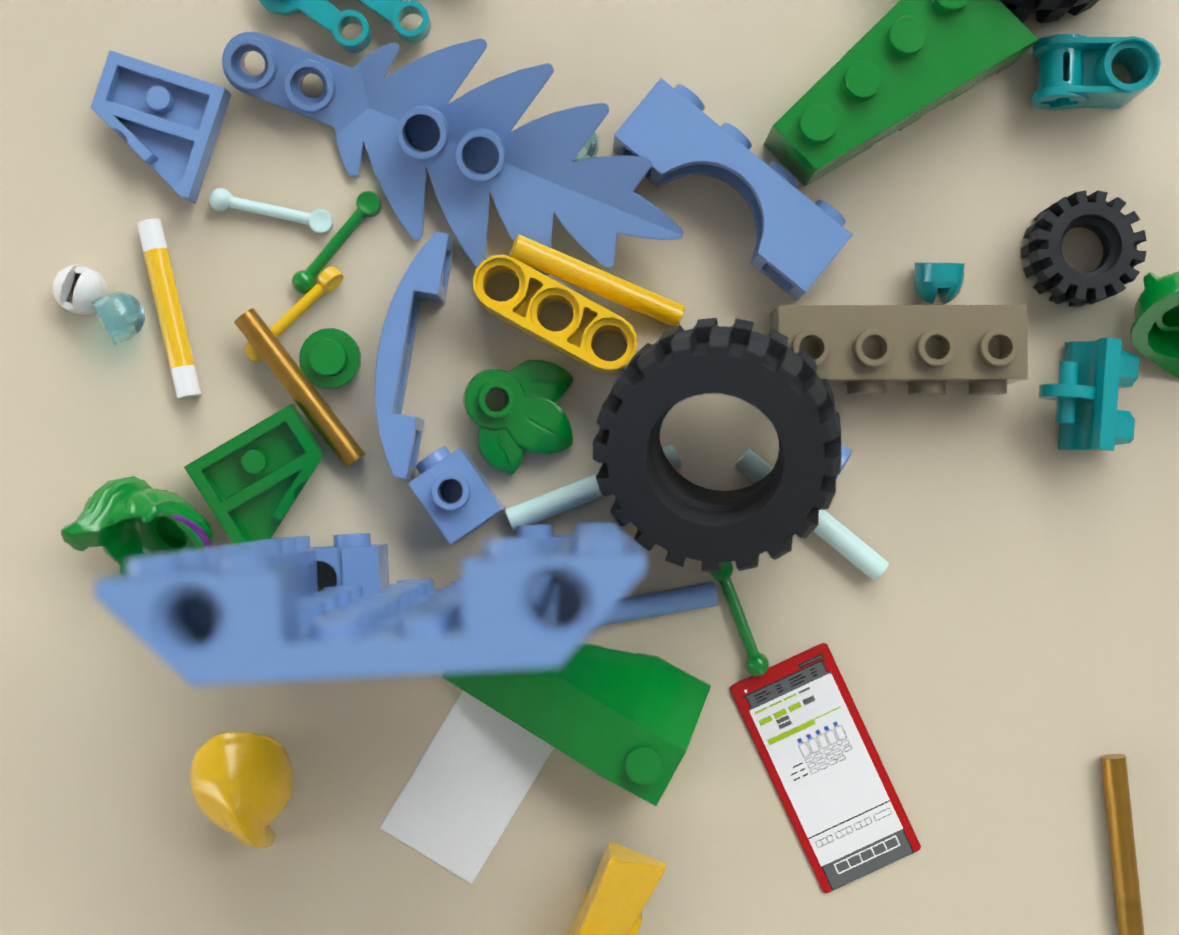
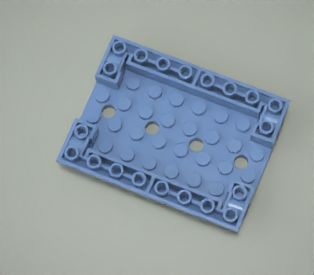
[95,521,646,686]

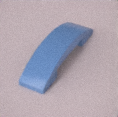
[375,232,455,479]

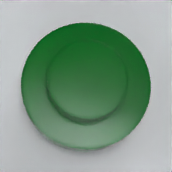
[299,328,361,389]

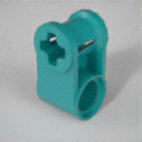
[1031,34,1161,110]

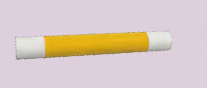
[137,219,202,400]

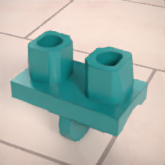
[1038,337,1139,451]

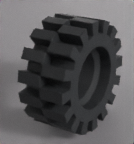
[1021,190,1147,307]

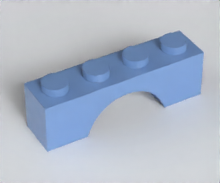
[613,78,853,301]

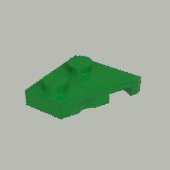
[184,403,325,544]

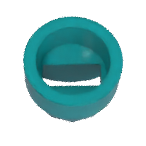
[914,262,965,304]

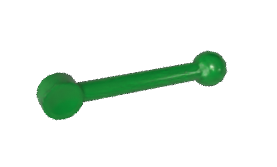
[292,191,382,294]
[709,561,769,676]

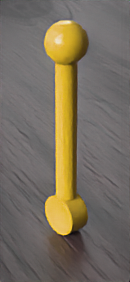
[245,266,344,361]

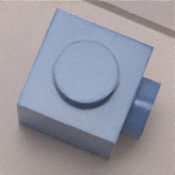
[408,446,506,545]

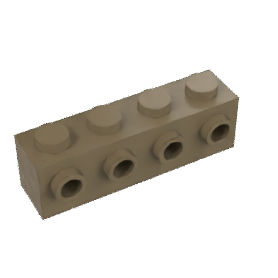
[770,305,1028,396]

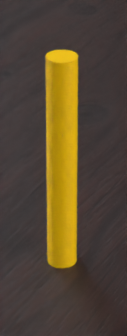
[509,234,685,327]

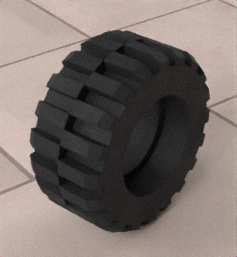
[593,317,842,573]

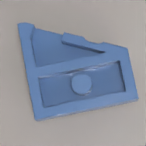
[91,50,232,204]

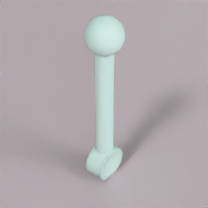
[209,188,334,234]

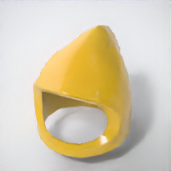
[190,732,293,849]

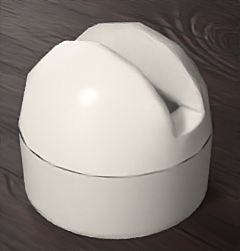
[52,265,108,315]

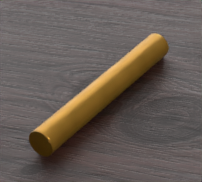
[234,308,365,468]
[1100,754,1145,935]

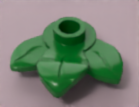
[463,360,573,475]

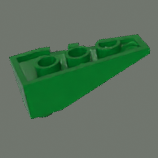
[442,643,711,806]

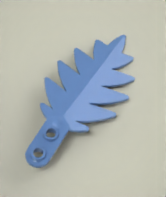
[222,32,684,276]

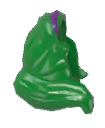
[61,476,214,575]

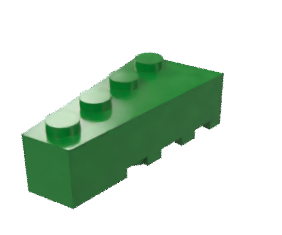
[763,0,1039,186]

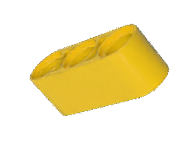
[473,255,637,375]

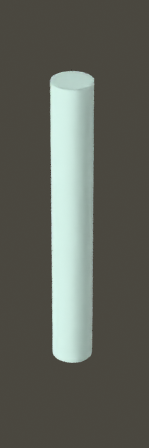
[505,444,681,532]
[734,448,889,581]

